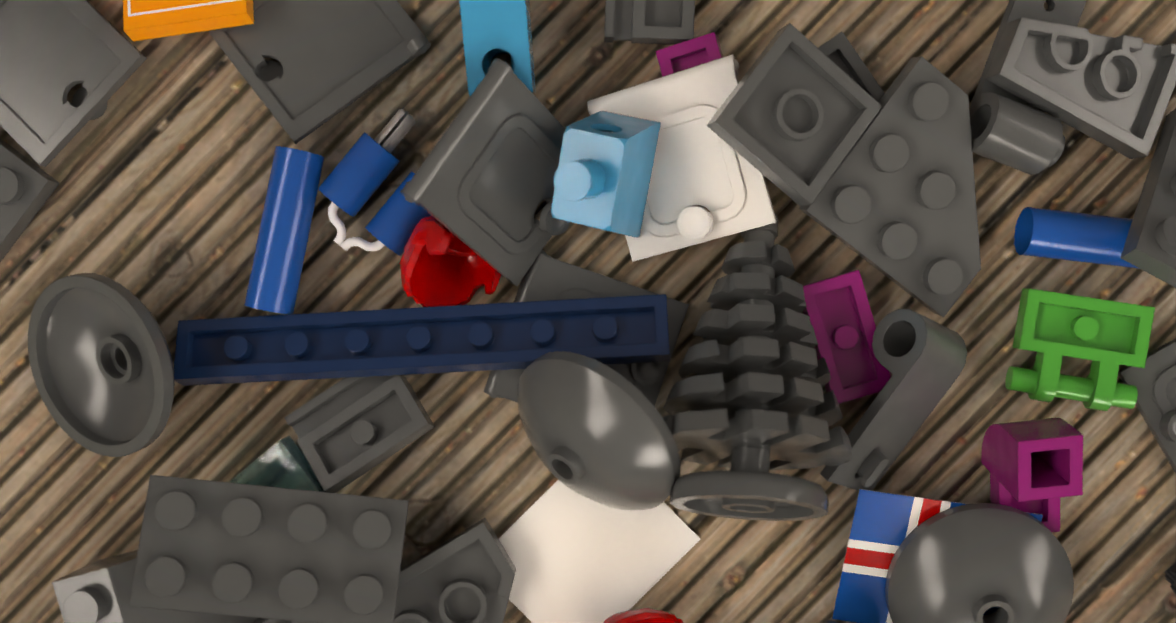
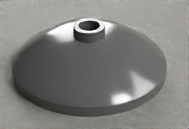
[28,273,175,457]
[517,351,681,510]
[885,503,1074,623]

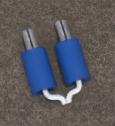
[318,109,432,256]

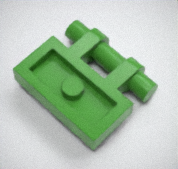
[1005,288,1155,411]

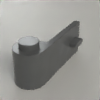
[969,0,1086,175]
[820,309,967,491]

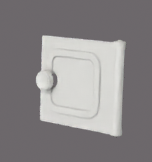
[587,54,777,262]

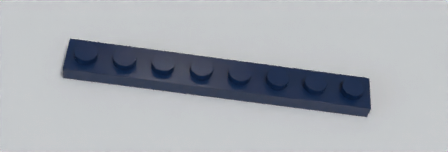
[174,294,670,386]

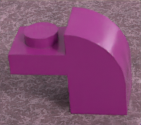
[981,418,1083,532]

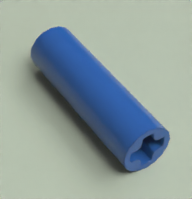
[244,146,324,315]
[1014,207,1140,269]

